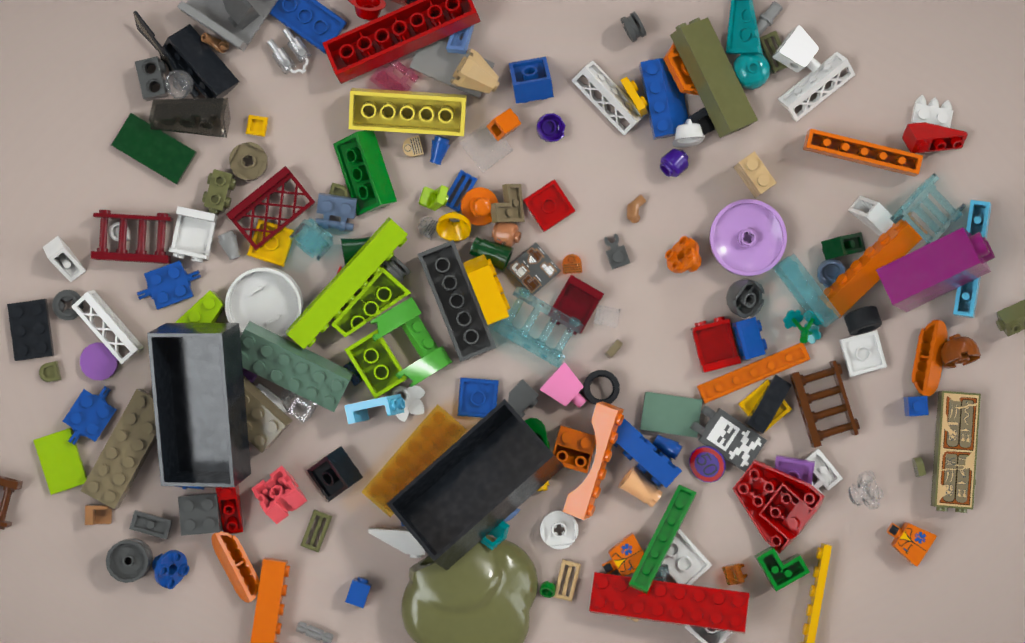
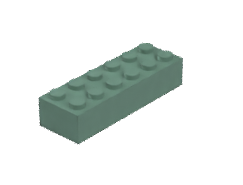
[240,321,354,412]

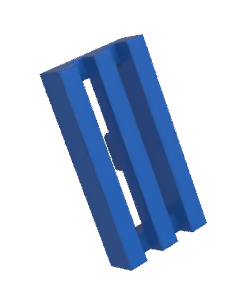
[445,170,478,213]

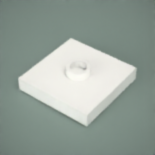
[839,330,887,377]

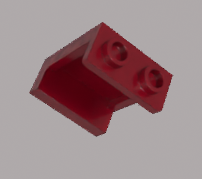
[548,275,604,335]

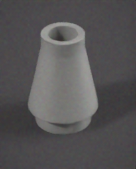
[218,231,241,260]

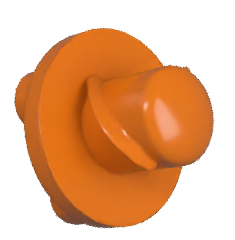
[460,187,498,226]
[665,236,702,273]

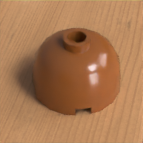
[941,334,981,368]

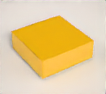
[246,115,268,137]

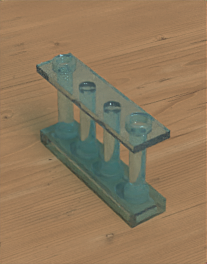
[890,173,966,247]
[773,254,841,329]
[492,286,584,368]

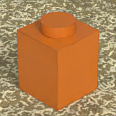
[487,108,521,141]

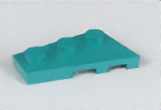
[726,0,763,54]

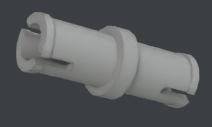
[757,1,783,38]

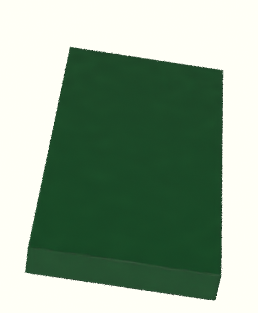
[111,113,197,185]

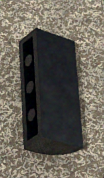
[163,24,239,104]

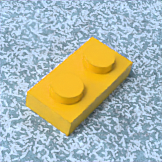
[620,76,648,117]

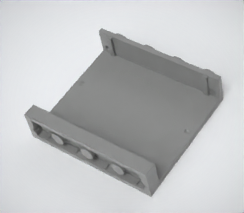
[177,0,278,52]

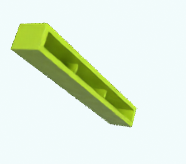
[285,217,408,349]

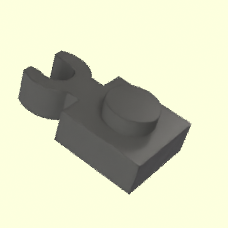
[604,234,630,270]

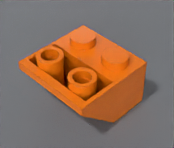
[553,425,596,473]

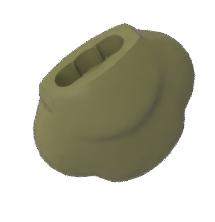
[401,535,538,643]

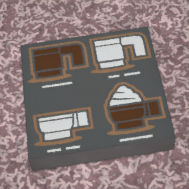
[507,242,561,296]

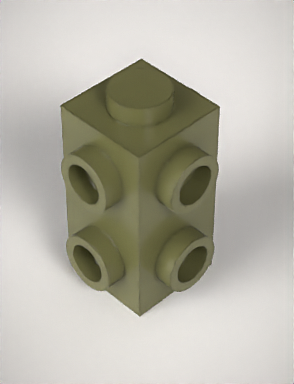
[202,169,236,215]
[996,299,1025,337]

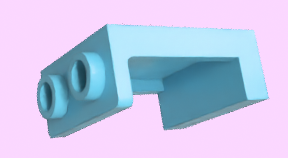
[344,394,405,424]

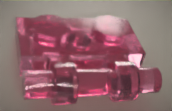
[369,59,419,91]

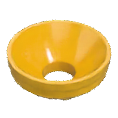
[436,212,471,241]

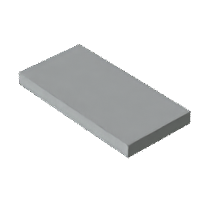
[409,40,495,98]

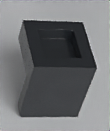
[688,108,715,136]

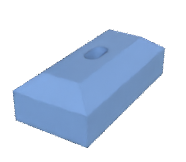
[446,24,475,54]

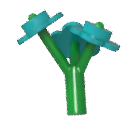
[783,310,824,344]

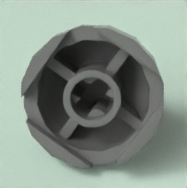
[726,279,765,318]

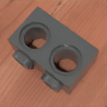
[135,56,170,101]

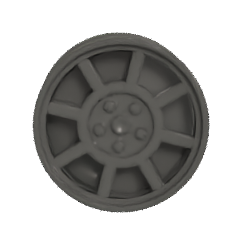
[621,11,647,42]
[381,255,411,283]

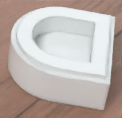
[109,222,131,241]

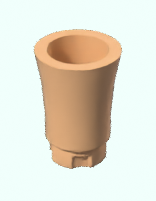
[618,466,663,507]

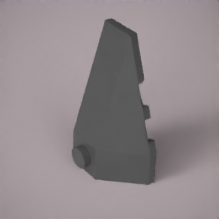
[223,0,260,30]

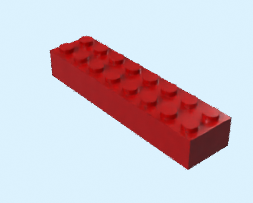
[323,0,481,84]
[589,572,750,634]

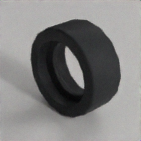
[583,370,620,405]

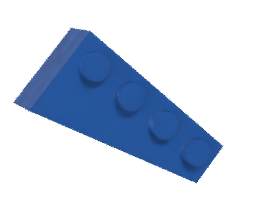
[613,419,682,488]

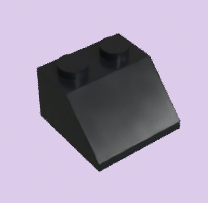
[307,446,363,502]

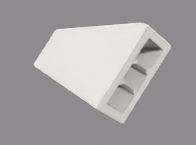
[848,196,896,236]

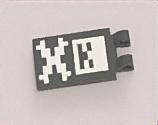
[690,406,767,472]

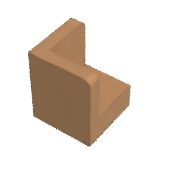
[85,504,112,525]

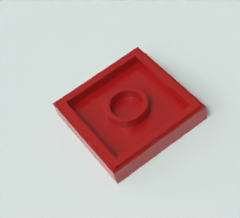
[523,179,575,232]

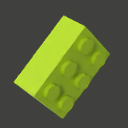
[344,329,409,399]

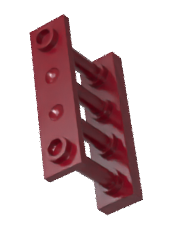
[91,210,173,264]

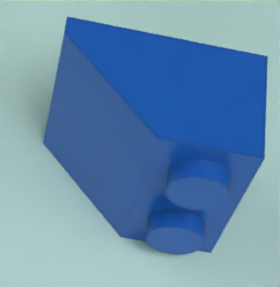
[508,56,554,104]
[731,317,767,360]

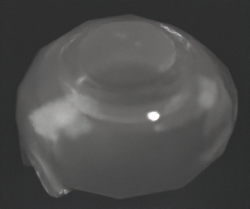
[165,70,194,99]

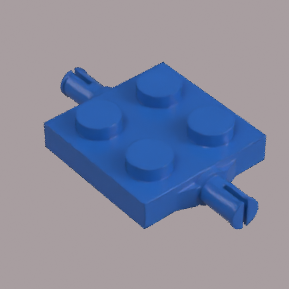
[137,260,201,310]
[63,386,117,445]

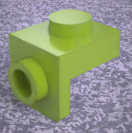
[418,185,449,211]

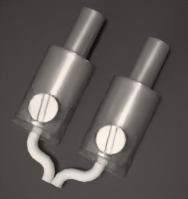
[267,28,312,74]

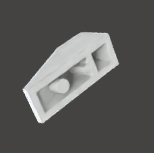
[368,528,426,558]

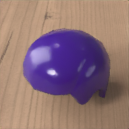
[536,113,566,142]

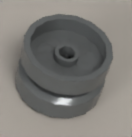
[106,538,153,583]

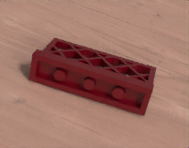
[226,166,316,251]

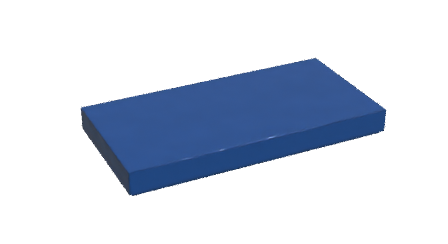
[269,0,347,54]

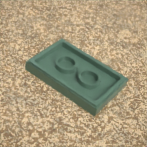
[640,392,702,438]

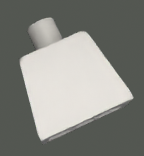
[772,25,821,72]

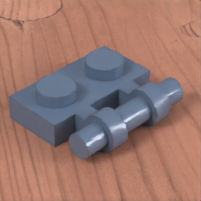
[315,193,357,232]

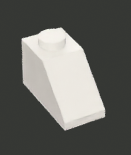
[43,236,86,282]

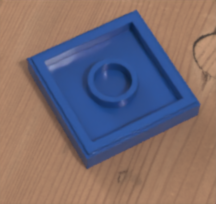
[457,377,499,418]

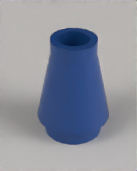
[430,135,450,165]
[653,435,683,459]

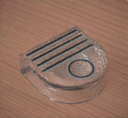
[418,217,438,240]

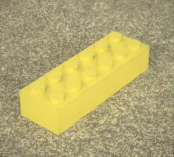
[349,88,467,136]

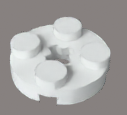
[540,510,579,549]

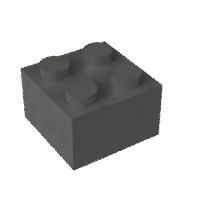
[178,493,223,536]

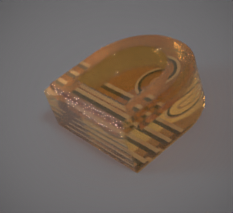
[562,254,582,274]

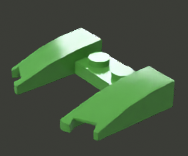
[370,297,452,387]

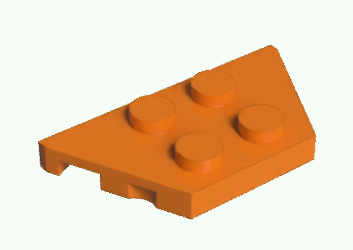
[663,42,699,95]

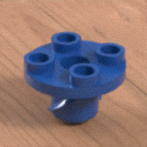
[152,550,189,589]

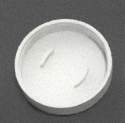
[225,267,304,338]

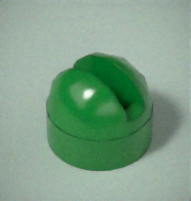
[539,581,556,598]

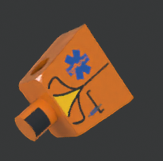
[886,522,937,567]
[602,533,644,576]

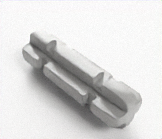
[296,622,333,643]

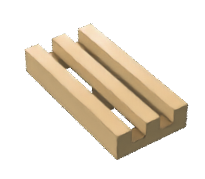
[553,559,581,602]

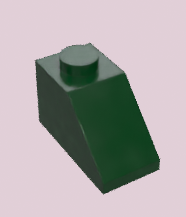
[821,232,866,260]

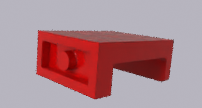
[691,316,741,373]

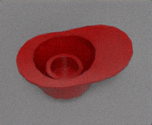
[348,0,386,21]

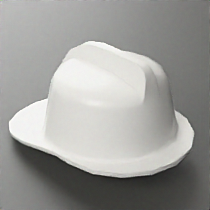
[672,119,705,148]

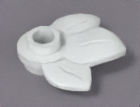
[391,386,426,422]

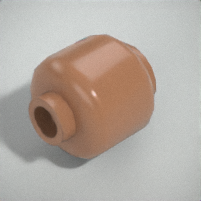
[492,222,521,247]

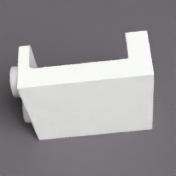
[168,206,218,263]

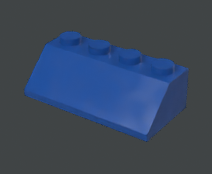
[639,58,688,140]

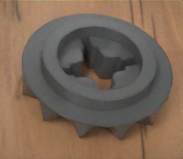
[52,290,84,320]

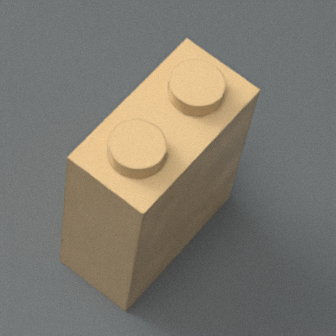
[733,151,777,198]

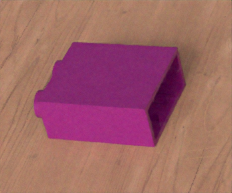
[876,227,995,312]

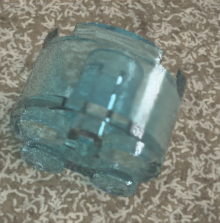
[289,217,334,262]

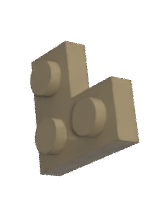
[491,184,525,223]

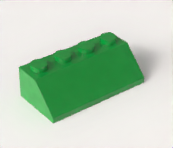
[333,130,397,216]

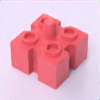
[252,466,307,524]

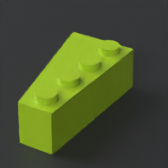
[331,267,411,337]
[175,290,225,323]

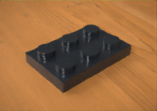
[7,299,54,361]

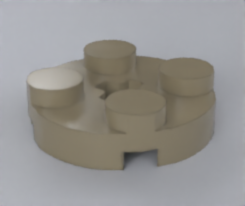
[229,142,268,181]

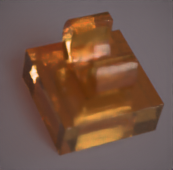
[722,563,748,585]

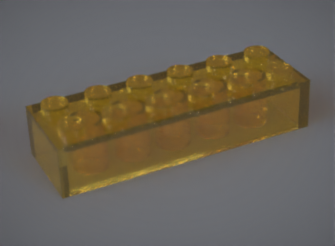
[362,404,467,518]

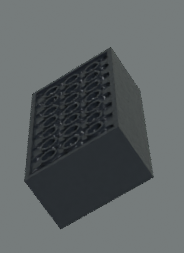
[147,323,251,487]
[387,399,564,570]

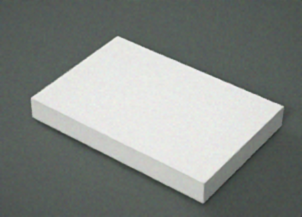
[645,529,712,585]

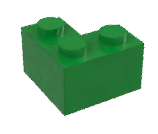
[755,546,810,592]

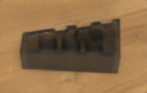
[149,98,231,138]

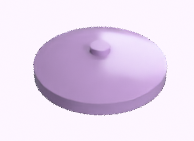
[709,199,787,276]

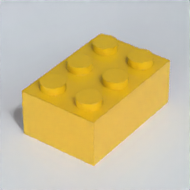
[463,254,510,325]

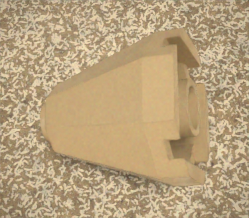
[450,49,500,94]

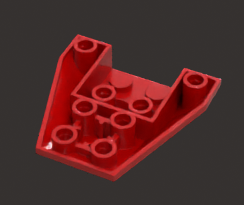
[733,460,825,554]

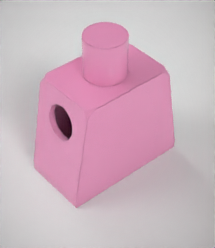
[540,362,587,408]

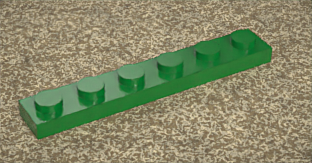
[629,485,697,594]

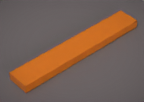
[697,342,810,404]

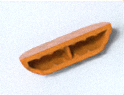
[912,320,948,396]
[211,531,259,603]

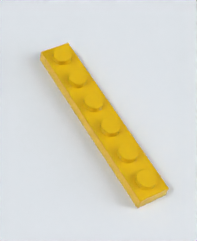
[801,543,832,643]

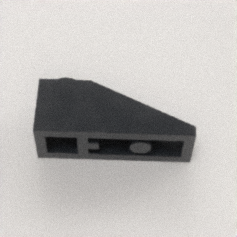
[744,374,792,434]

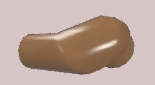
[201,33,230,53]
[627,194,646,223]

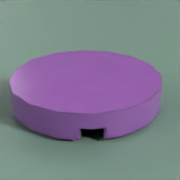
[80,342,119,380]

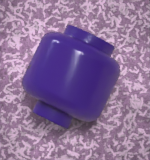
[660,149,689,177]

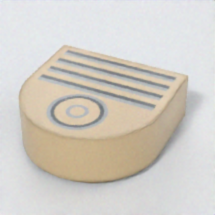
[402,135,424,157]

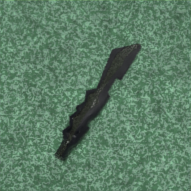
[133,11,200,99]

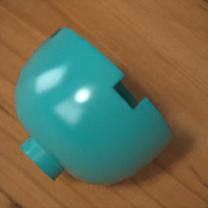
[732,53,770,90]

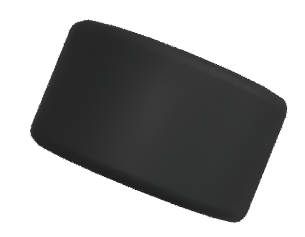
[844,306,882,335]

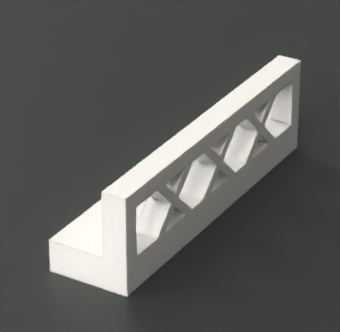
[778,52,855,122]
[572,61,645,135]
[71,290,144,364]

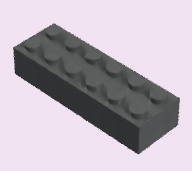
[418,240,496,362]

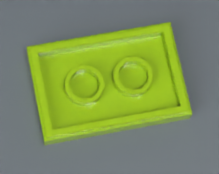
[33,428,87,495]

